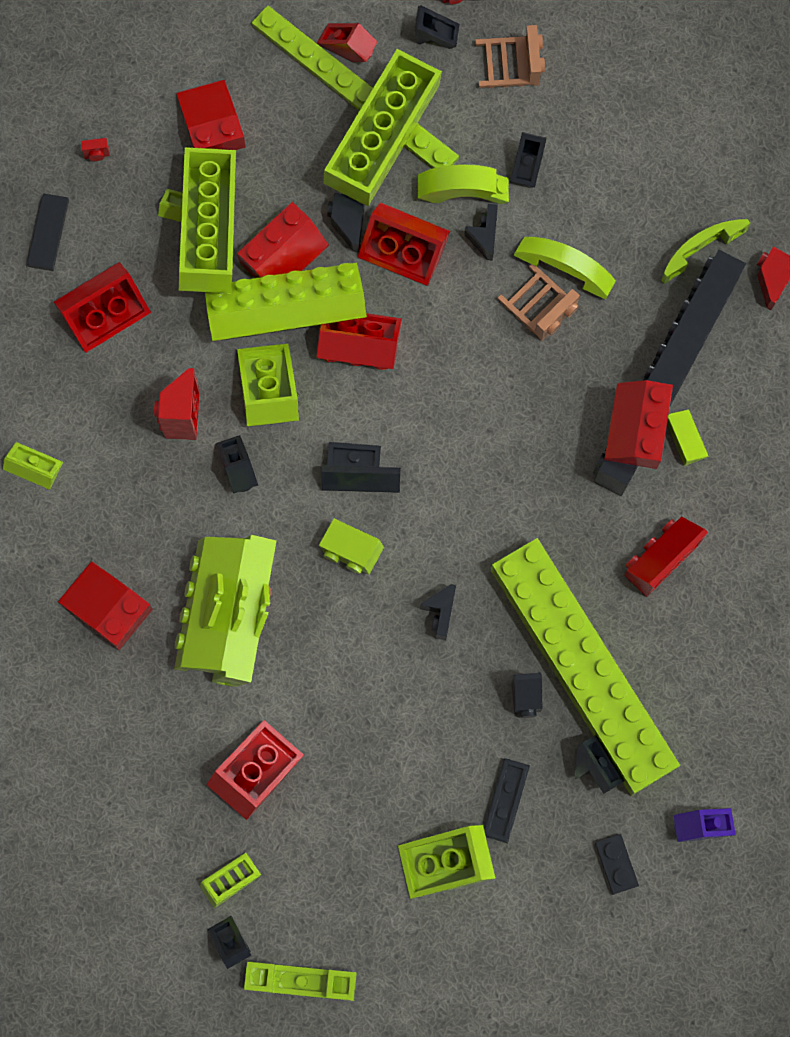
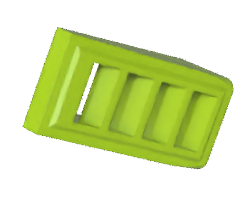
[199,853,261,908]

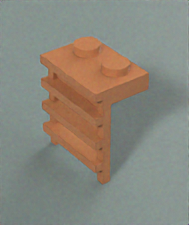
[475,25,545,88]
[497,264,580,341]

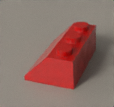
[237,202,329,278]
[358,202,450,286]
[54,262,151,353]
[317,313,402,370]
[154,368,200,440]
[604,380,673,469]
[624,516,708,597]

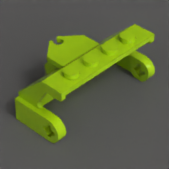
[174,535,276,687]

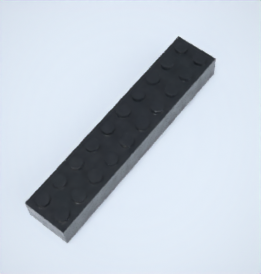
[593,249,746,497]

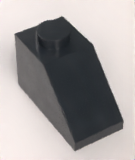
[327,193,365,252]
[216,435,258,494]
[511,673,543,718]

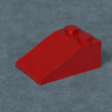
[176,80,246,150]
[58,561,153,650]
[206,720,304,820]

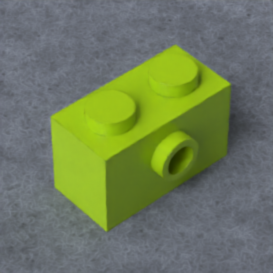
[319,518,384,575]

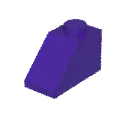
[673,808,736,842]

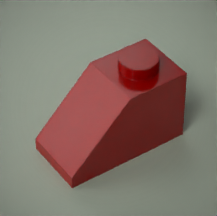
[317,23,377,62]
[757,246,790,310]

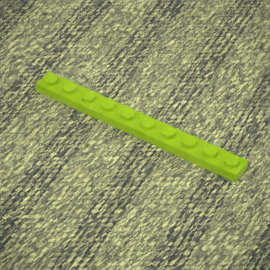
[252,5,459,169]

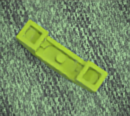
[661,219,751,284]
[514,237,616,300]
[244,962,357,1001]

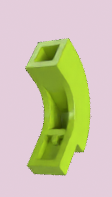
[418,165,509,204]

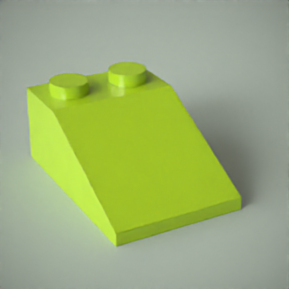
[237,343,299,426]
[398,825,495,899]

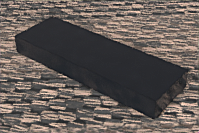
[27,193,69,271]
[321,465,401,493]
[484,758,530,844]

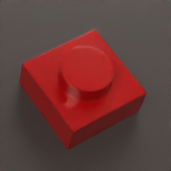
[81,138,110,161]

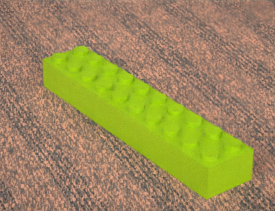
[491,538,680,796]

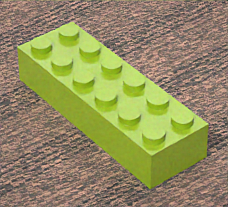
[323,49,442,206]
[179,147,236,293]
[205,263,367,341]

